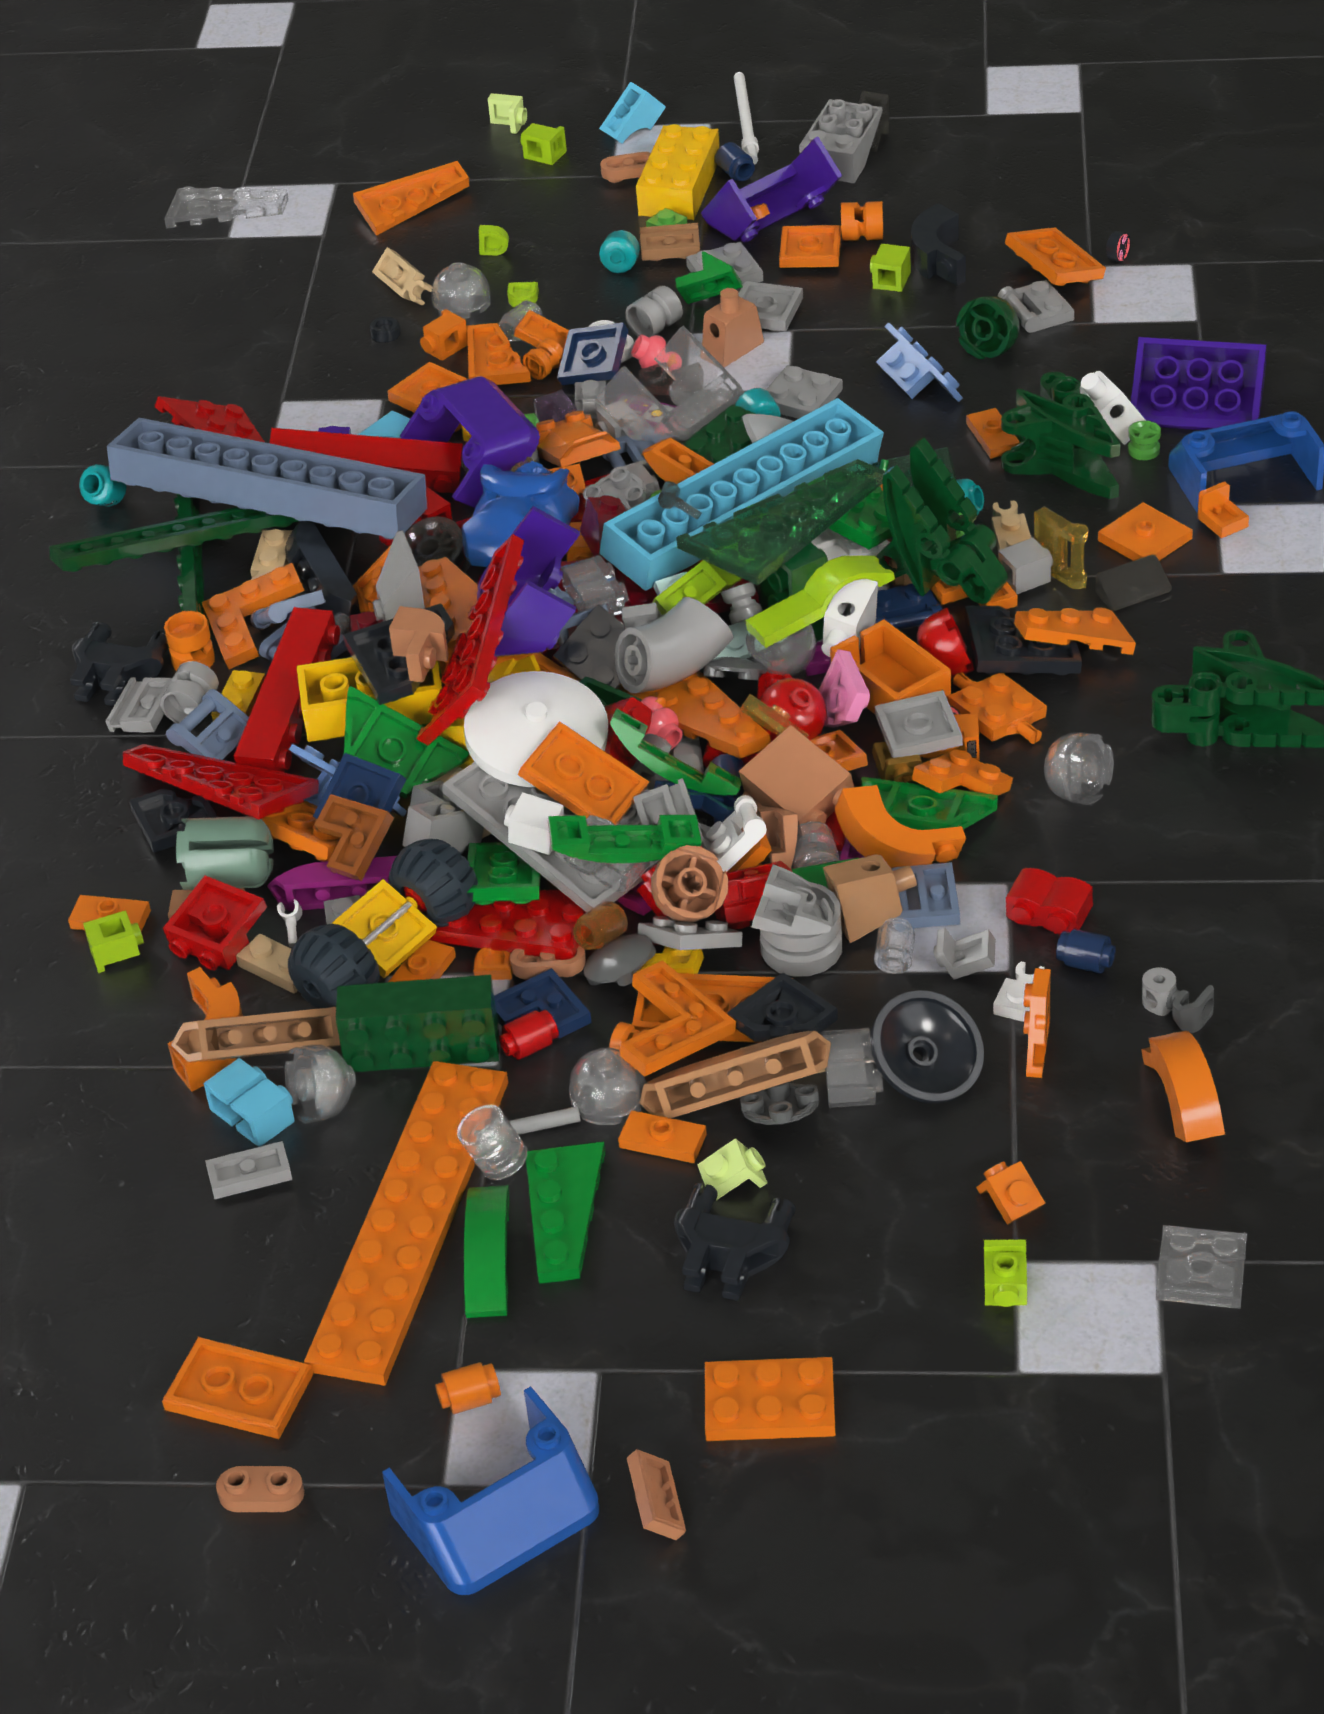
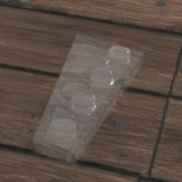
[164,186,289,228]

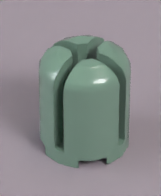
[176,816,274,890]

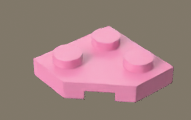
[819,649,870,727]

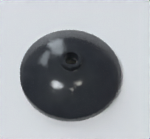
[870,990,984,1104]

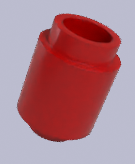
[499,1010,559,1060]

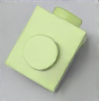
[488,93,527,134]
[697,1138,767,1200]

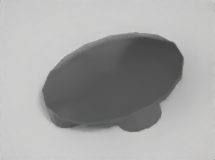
[702,657,768,680]
[584,934,656,986]
[740,1082,820,1125]

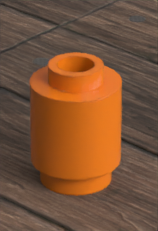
[435,1362,501,1415]

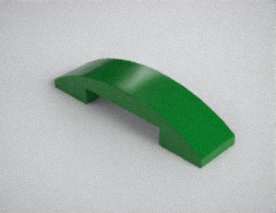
[610,708,741,795]
[548,815,702,863]
[464,1185,509,1318]

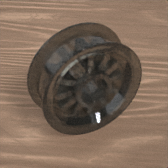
[404,517,470,573]

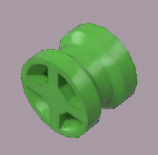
[1128,421,1161,460]

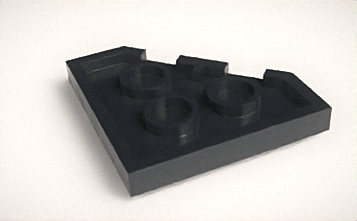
[343,604,455,705]
[964,606,1082,675]

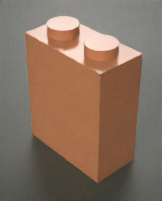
[739,725,854,839]

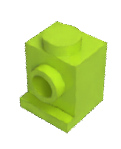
[520,123,567,165]
[83,910,144,973]
[984,1240,1027,1307]

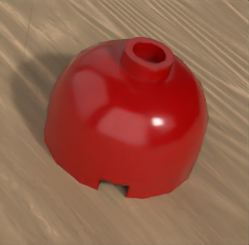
[916,607,975,679]
[755,678,827,741]

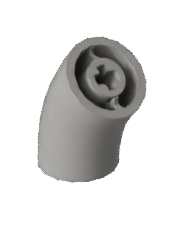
[614,597,734,693]

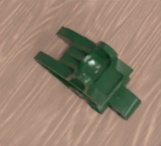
[1001,372,1120,499]
[876,437,1008,604]
[1151,630,1324,748]

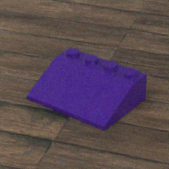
[1131,337,1266,430]

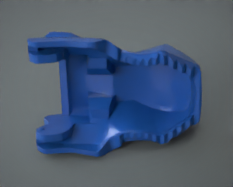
[462,464,580,567]

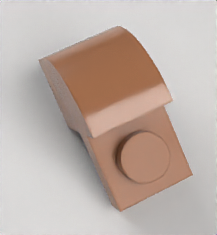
[389,606,449,682]

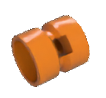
[841,201,883,241]
[164,611,215,671]

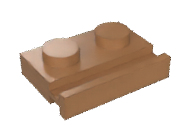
[640,223,700,261]

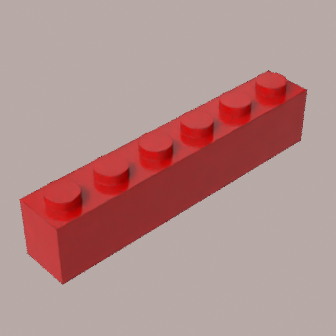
[269,428,463,493]
[234,607,340,772]

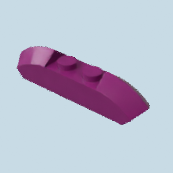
[267,856,397,911]

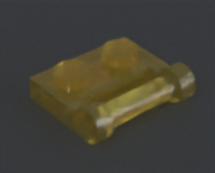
[1034,507,1088,589]

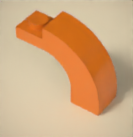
[835,785,966,868]
[168,967,243,1092]
[1141,1030,1225,1142]

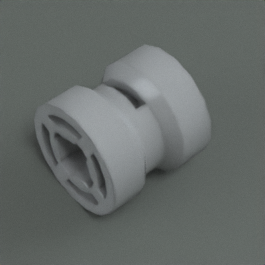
[721,582,763,625]

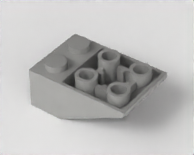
[799,99,883,183]

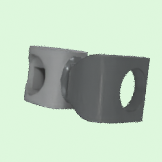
[1142,967,1214,1033]

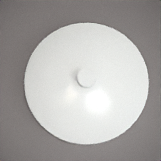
[464,671,608,787]

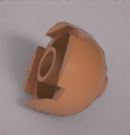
[651,845,728,923]

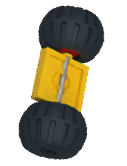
[288,839,478,1009]

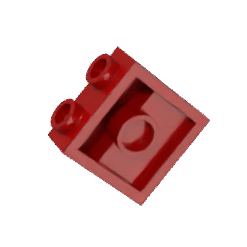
[163,875,267,971]

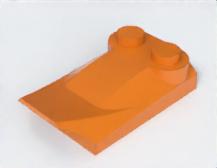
[536,411,621,467]

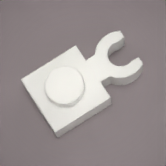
[993,961,1045,1022]

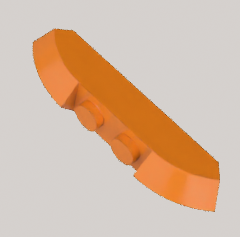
[642,437,714,486]

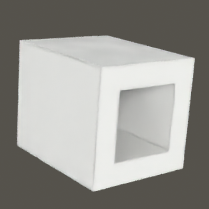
[504,792,564,855]

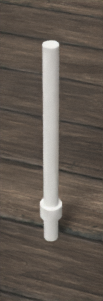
[734,72,759,165]

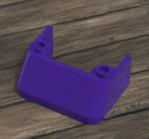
[701,137,842,243]
[400,376,540,508]
[477,506,580,657]

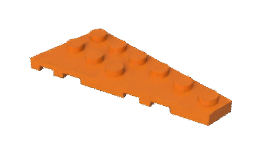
[418,557,545,676]
[618,670,771,759]

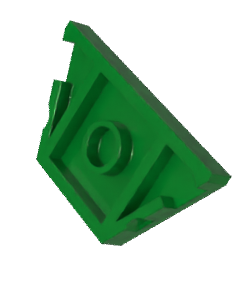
[343,686,469,799]
[861,777,998,830]

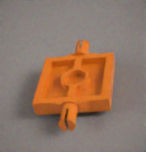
[948,672,1047,744]

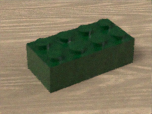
[336,975,499,1073]

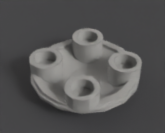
[583,466,647,510]

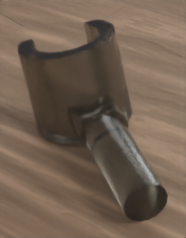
[658,481,702,520]

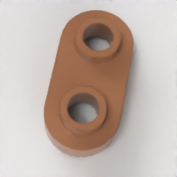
[600,152,651,183]
[510,944,586,980]
[216,1466,304,1512]

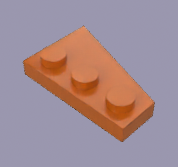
[467,323,531,385]
[1014,608,1136,655]

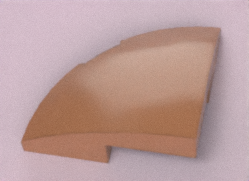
[756,806,798,868]

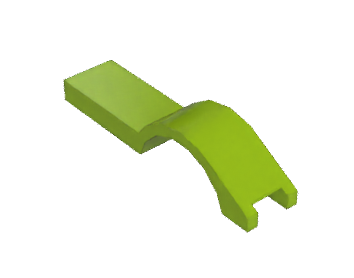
[652,513,768,615]
[745,556,895,648]

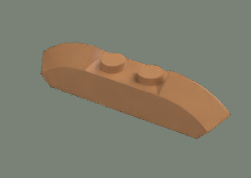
[171,1007,341,1062]
[639,1031,831,1118]

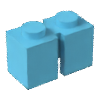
[203,1058,295,1147]

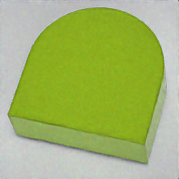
[479,225,509,256]
[507,282,539,308]

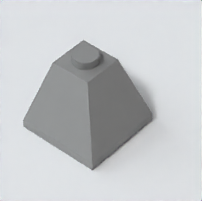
[372,530,425,622]

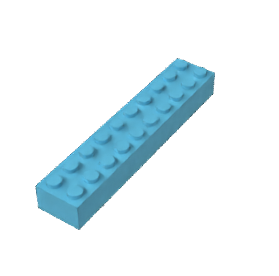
[599,398,884,591]

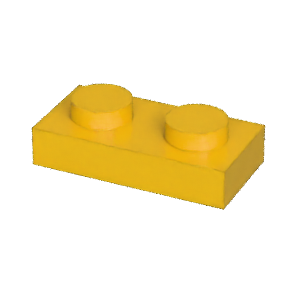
[211,670,265,721]

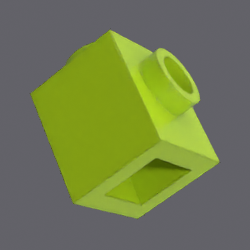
[870,244,911,292]

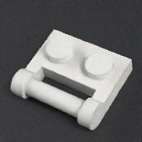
[704,795,767,872]

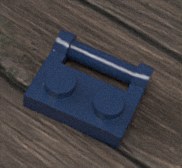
[876,583,942,630]

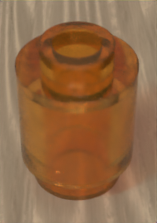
[573,901,628,950]

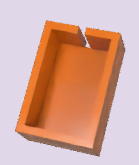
[830,619,951,715]

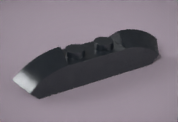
[285,521,360,626]

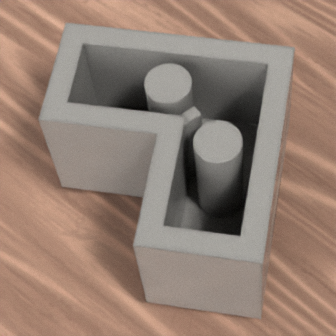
[403,780,484,854]

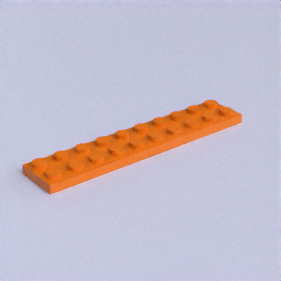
[304,1061,508,1386]

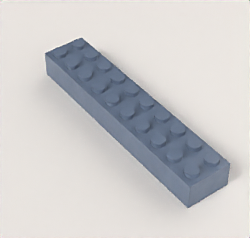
[107,418,427,539]

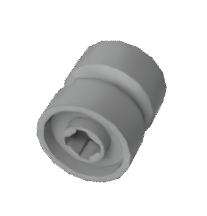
[625,286,683,337]
[160,661,219,724]

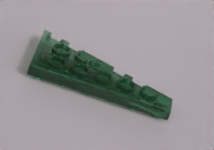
[676,459,885,585]

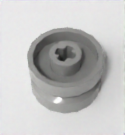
[760,882,842,977]

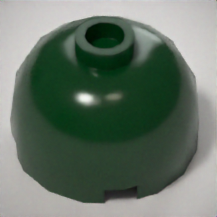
[956,296,1019,359]

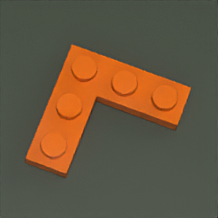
[202,563,305,670]
[620,960,736,1077]

